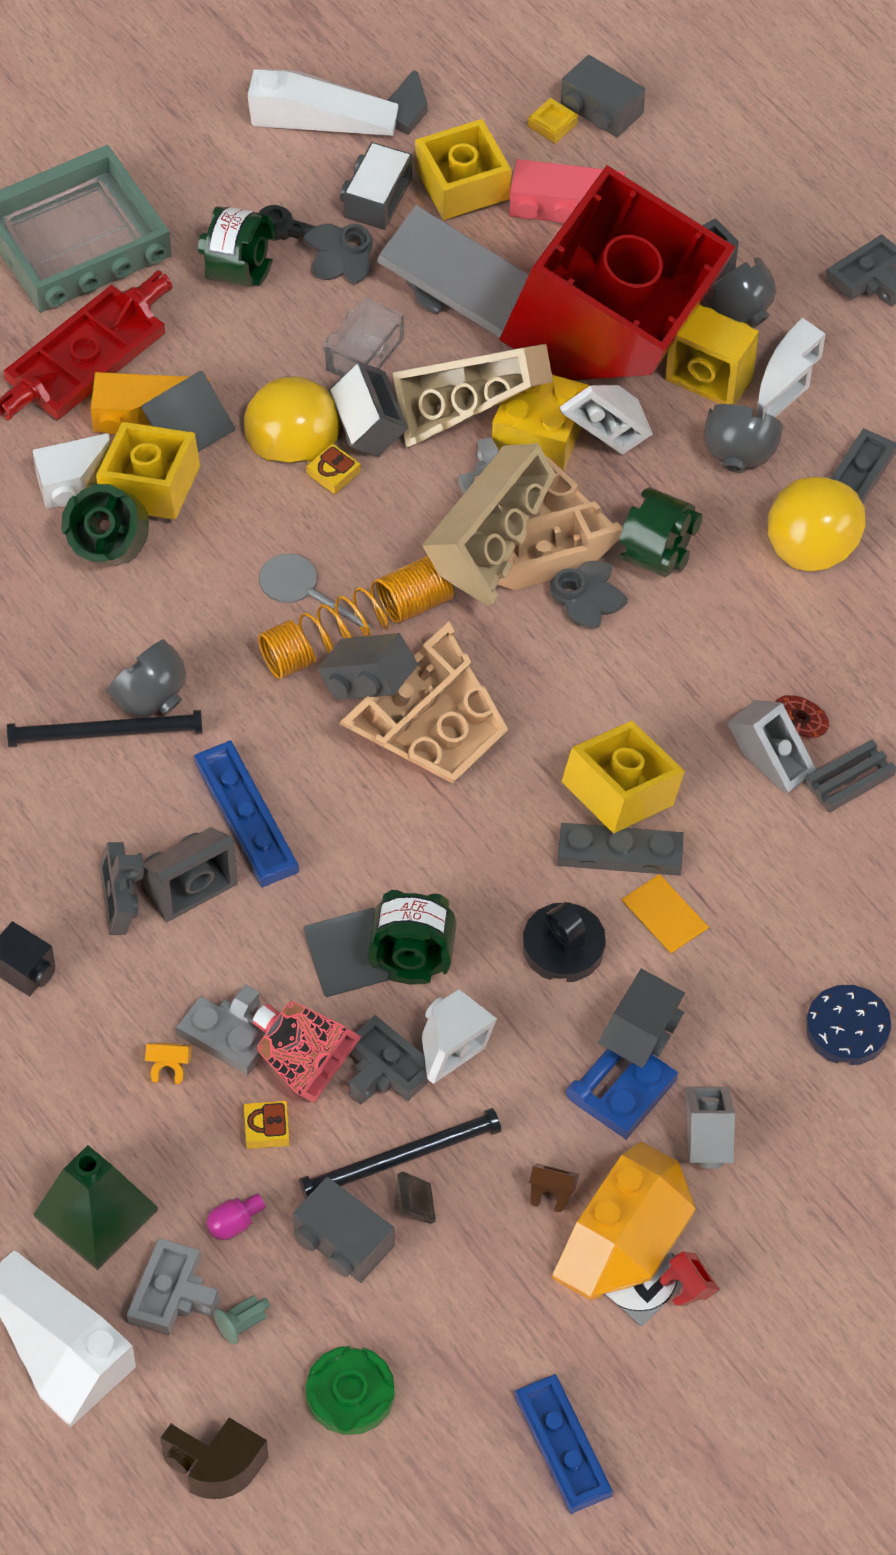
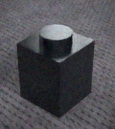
[0,921,56,997]

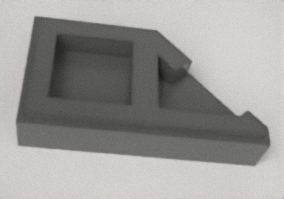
[388,70,428,135]

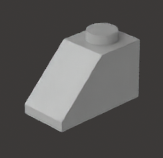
[726,700,817,793]
[686,1087,735,1169]

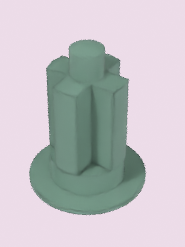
[214,1295,270,1345]

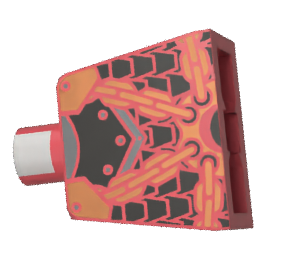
[253,1001,361,1103]

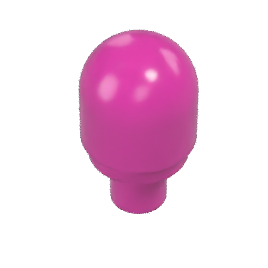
[207,1193,266,1240]

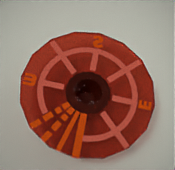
[775,695,829,738]

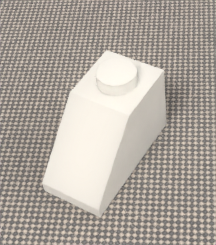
[32,433,110,509]
[421,989,497,1084]

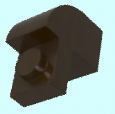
[160,1417,269,1499]

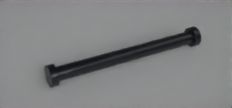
[7,710,203,748]
[299,1108,501,1199]

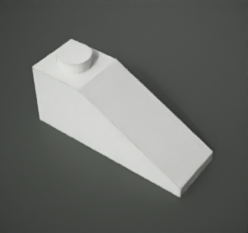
[560,385,653,455]

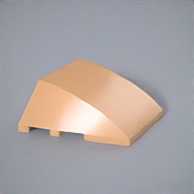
[475,457,623,591]
[339,621,508,783]

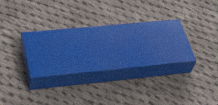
[515,1374,613,1514]

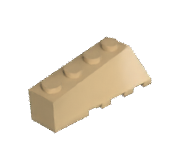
[392,344,553,448]
[422,443,555,606]

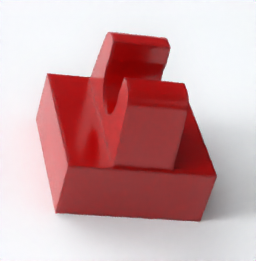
[660,1251,720,1306]

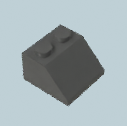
[141,827,238,923]

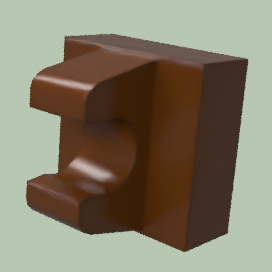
[529,1163,580,1212]

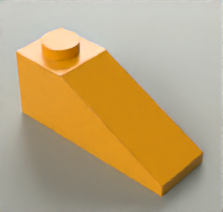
[91,372,210,434]

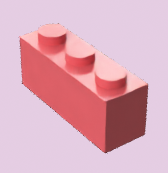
[509,159,625,223]

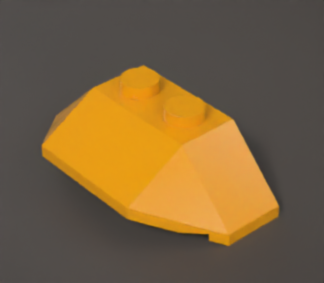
[552,1141,696,1300]

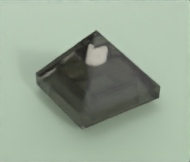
[394,1171,436,1224]

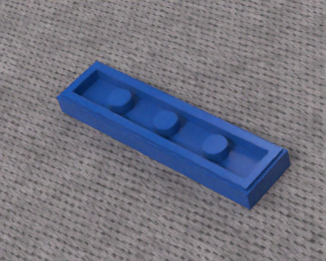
[194,740,299,888]

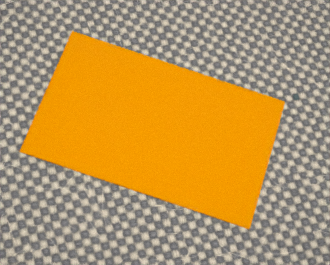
[621,874,710,954]

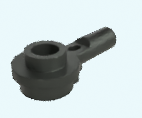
[259,205,317,240]

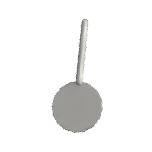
[259,554,372,630]

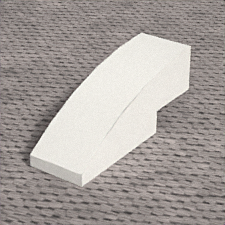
[756,318,825,420]

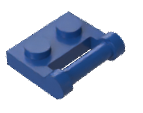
[565,1049,678,1140]

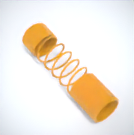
[258,555,454,680]

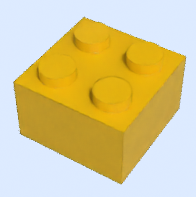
[415,118,512,220]
[665,305,759,405]
[492,375,590,471]
[96,422,201,520]
[561,720,685,834]

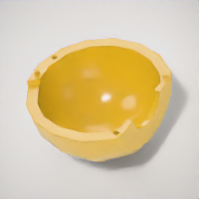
[244,376,342,463]
[767,477,866,572]

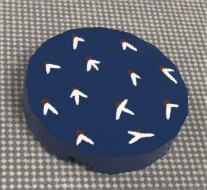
[806,985,892,1065]

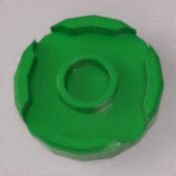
[306,1346,395,1435]

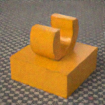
[145,1042,193,1084]

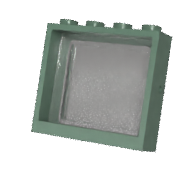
[0,145,172,313]

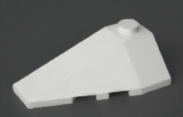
[248,68,399,136]
[0,1250,136,1427]

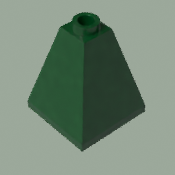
[34,1145,158,1270]

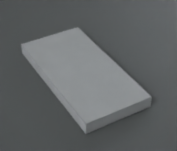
[377,205,529,338]

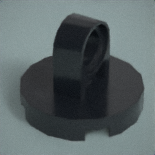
[523,902,606,982]

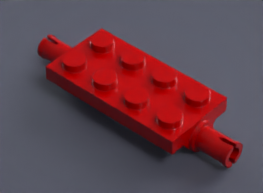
[0,270,173,421]

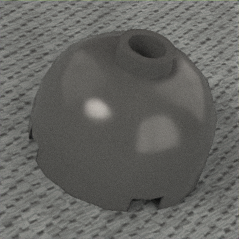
[701,257,776,328]
[704,404,783,473]
[106,639,186,717]

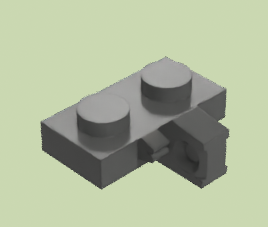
[826,234,896,307]
[100,842,144,935]
[348,1015,429,1105]

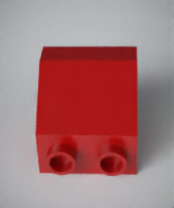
[499,165,736,380]

